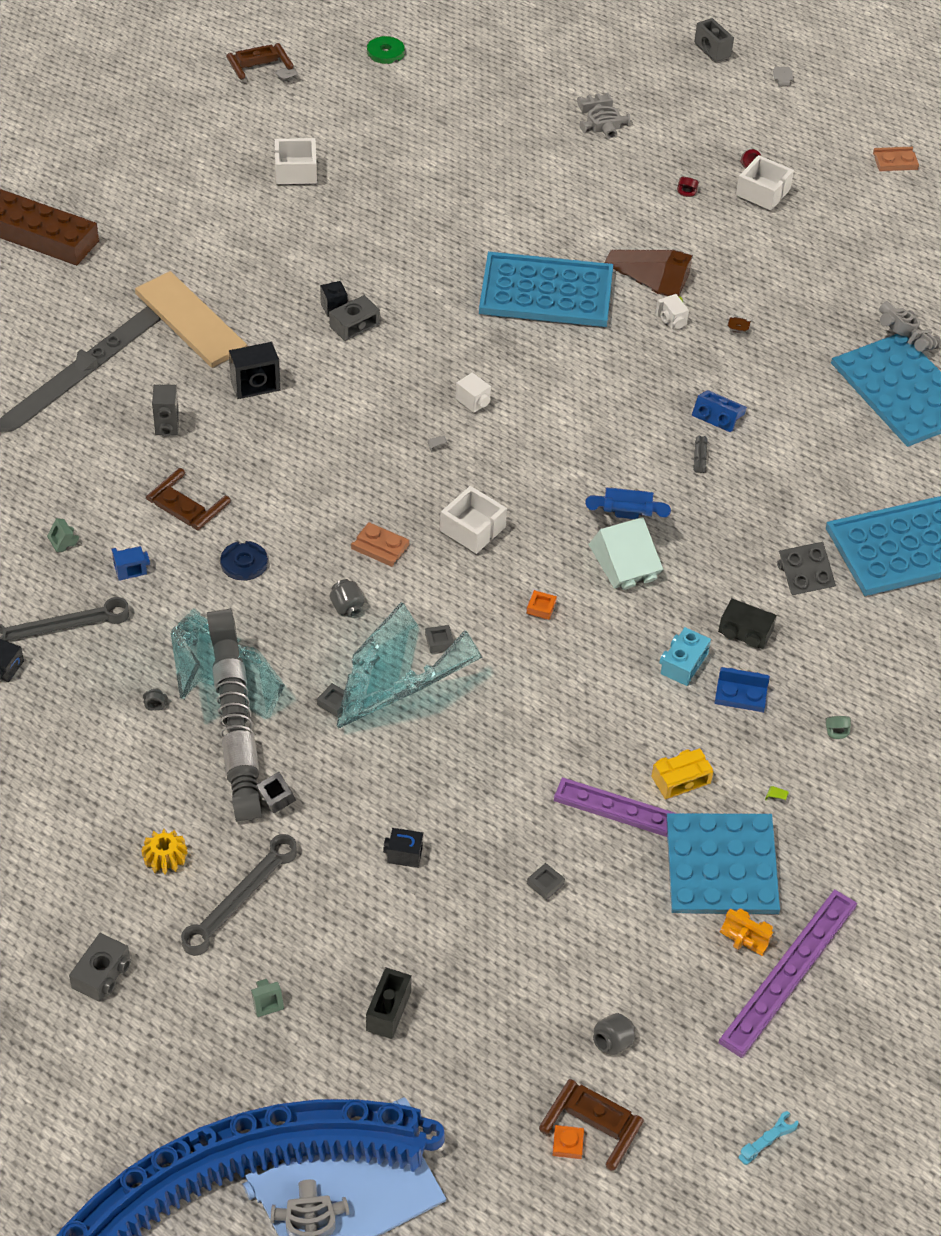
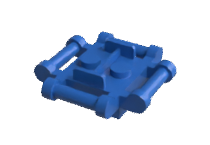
[585,487,671,519]

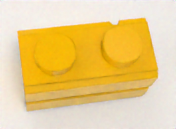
[651,748,713,800]

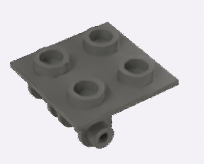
[777,542,836,595]

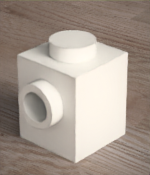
[455,372,491,413]

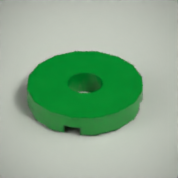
[367,36,405,64]

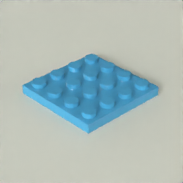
[666,813,780,914]

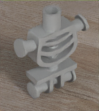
[577,92,630,139]
[879,301,941,351]
[270,1179,350,1236]

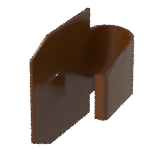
[728,317,751,333]

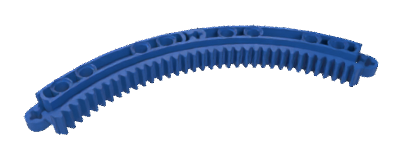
[56,1099,445,1236]

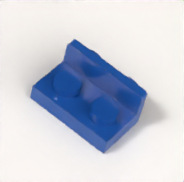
[692,390,747,432]
[714,667,770,713]

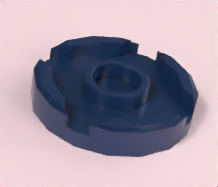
[220,541,268,581]

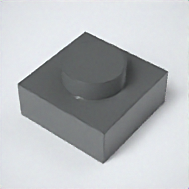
[425,625,454,653]
[317,683,352,717]
[527,862,565,900]

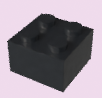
[229,342,281,400]

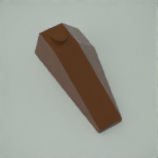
[604,250,693,297]

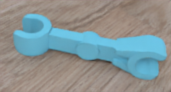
[738,1111,799,1165]

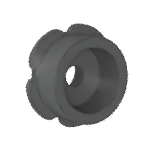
[143,689,168,711]

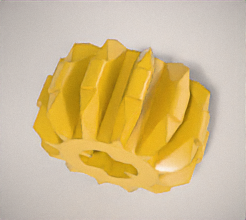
[141,828,188,875]

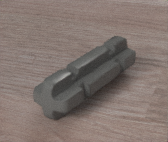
[693,435,708,473]

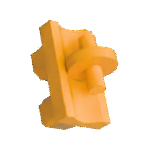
[720,908,773,956]

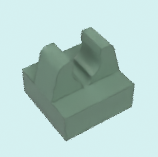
[47,518,79,552]
[251,979,284,1017]

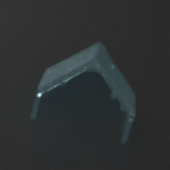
[336,602,483,729]
[171,608,285,719]

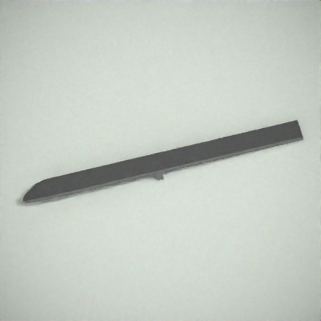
[0,306,161,432]

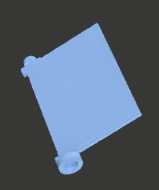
[242,1097,446,1236]

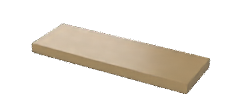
[135,271,247,368]

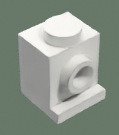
[655,294,689,329]

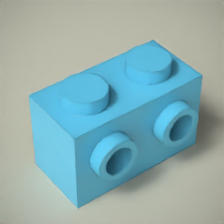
[659,627,711,686]

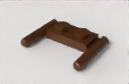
[226,43,294,80]
[146,468,231,531]
[539,1079,644,1171]

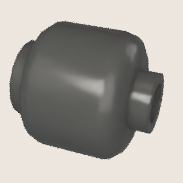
[329,579,365,617]
[593,1013,635,1055]

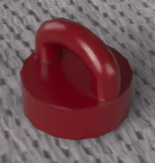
[740,149,761,168]
[677,177,699,197]

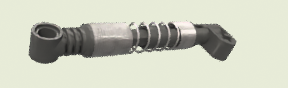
[207,608,262,822]

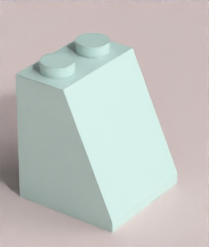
[588,517,663,590]

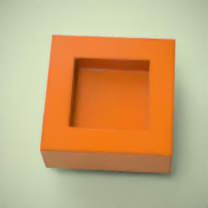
[526,590,557,620]
[552,1125,584,1159]

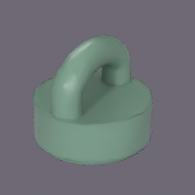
[825,716,851,739]

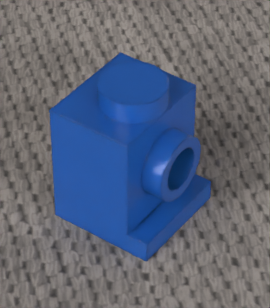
[111,546,150,581]

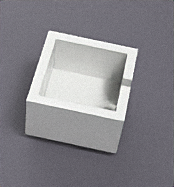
[275,138,317,184]
[736,155,794,210]
[440,486,507,554]

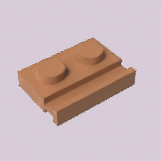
[873,147,919,171]
[351,522,409,567]

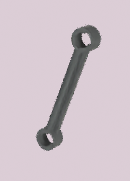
[0,597,129,641]
[181,834,297,956]

